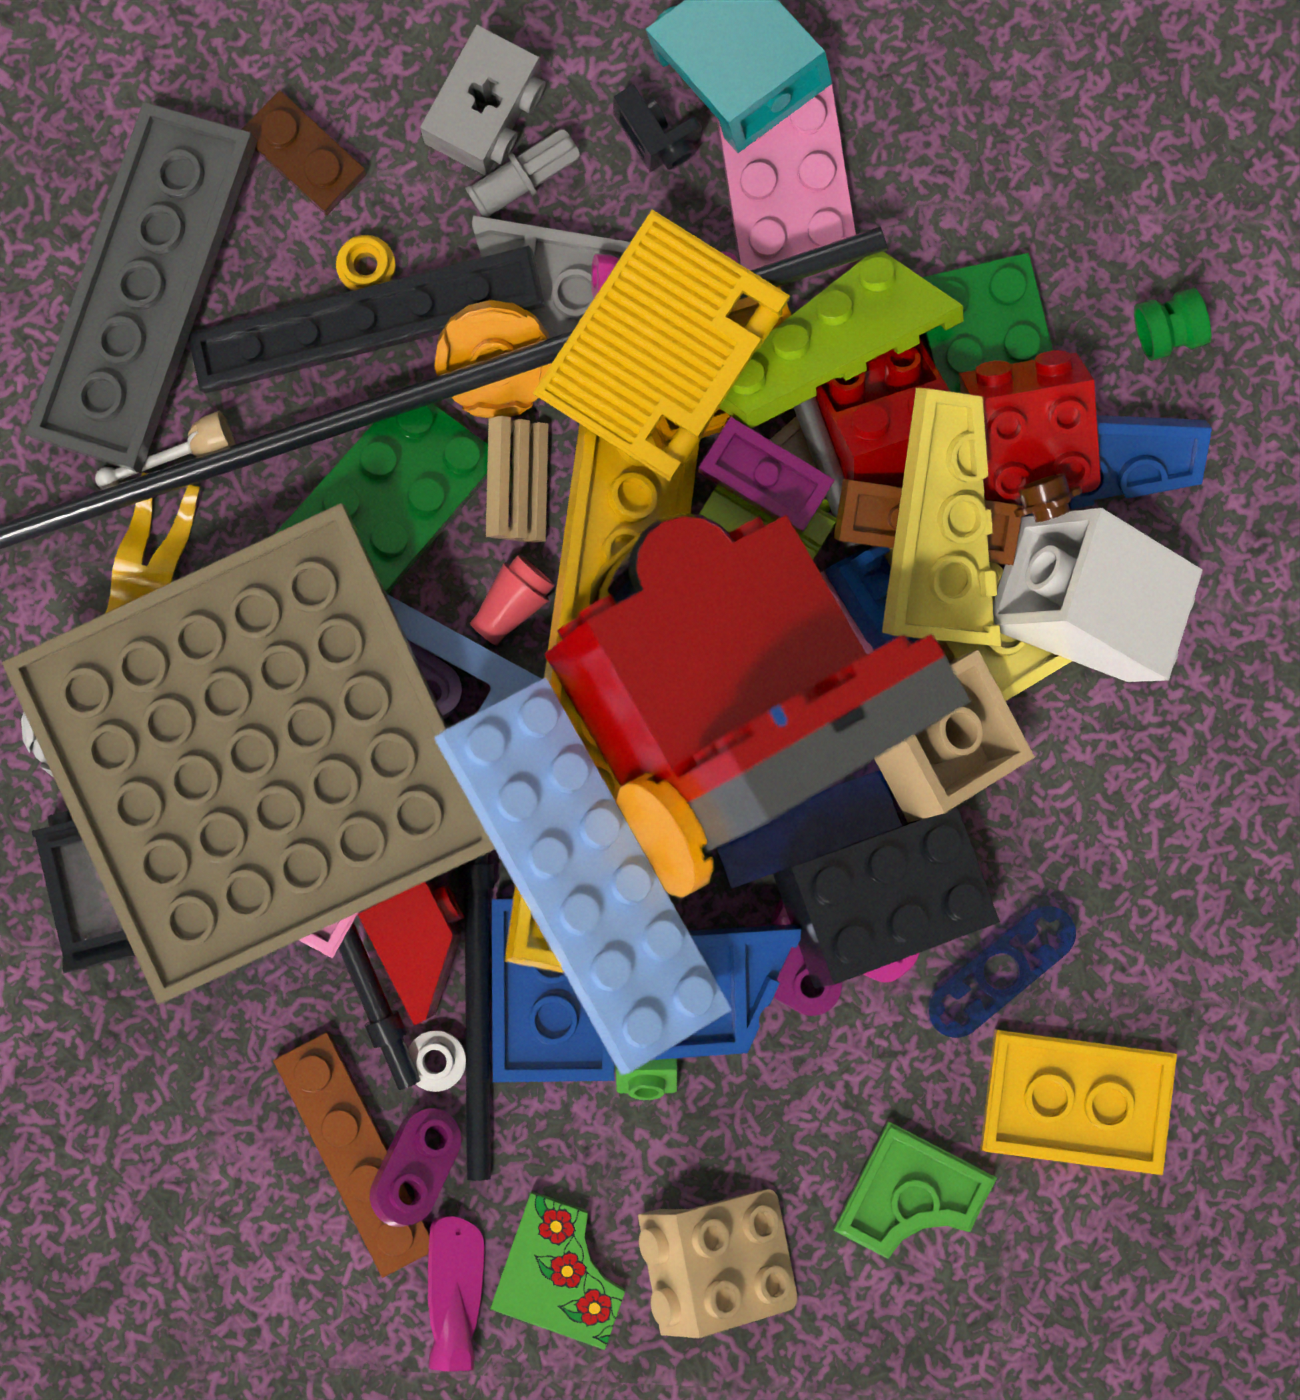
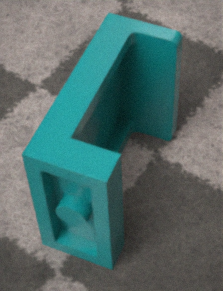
[646,0,833,153]

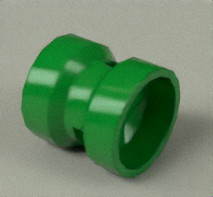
[1134,287,1212,361]

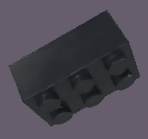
[773,807,1000,988]

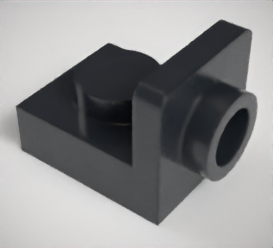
[613,84,702,172]

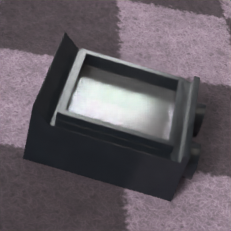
[32,810,136,974]

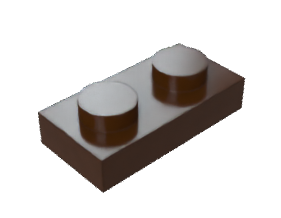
[241,90,367,216]

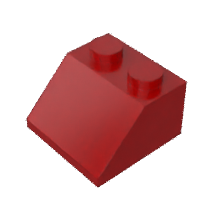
[358,880,465,1026]

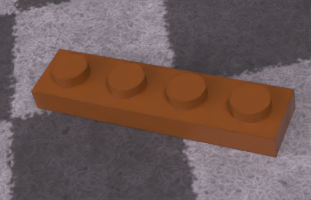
[273,1031,430,1278]

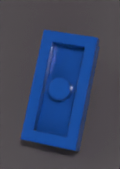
[824,545,938,651]

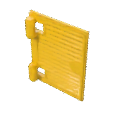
[533,210,790,481]

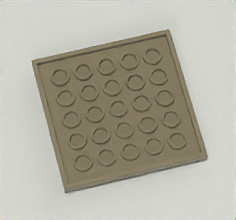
[1,503,495,1005]

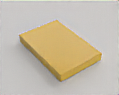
[980,1029,1177,1175]

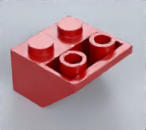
[815,339,951,487]

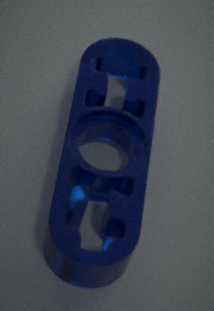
[926,906,1076,1038]

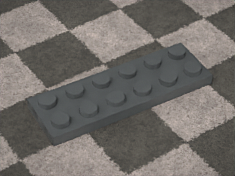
[25,102,258,473]

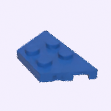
[651,924,801,1060]

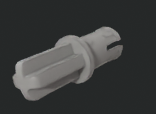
[465,129,580,218]

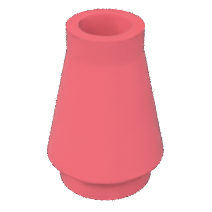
[470,555,555,646]

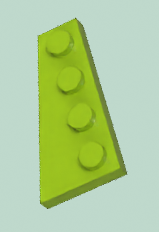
[719,251,964,429]

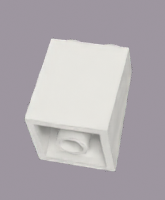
[993,508,1203,682]

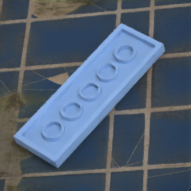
[434,678,732,1075]

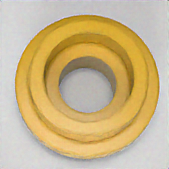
[336,235,396,291]

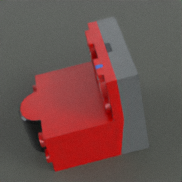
[544,513,971,854]

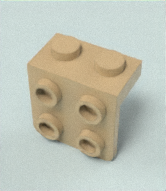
[638,1189,797,1338]

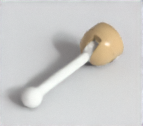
[95,411,236,489]

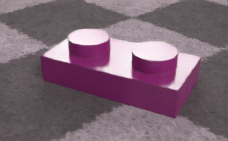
[698,417,835,535]

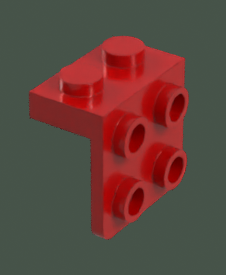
[959,350,1101,504]

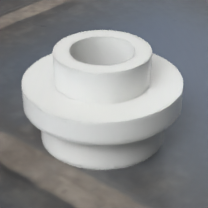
[408,1030,466,1092]

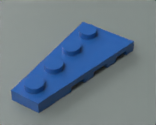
[1018,415,1212,517]

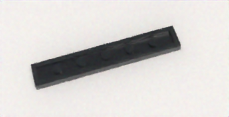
[188,245,545,393]

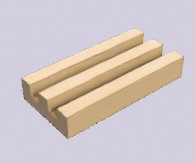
[486,416,548,543]

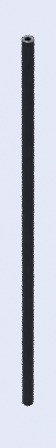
[0,226,888,549]

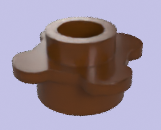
[1014,473,1083,522]

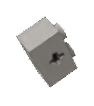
[420,25,546,176]

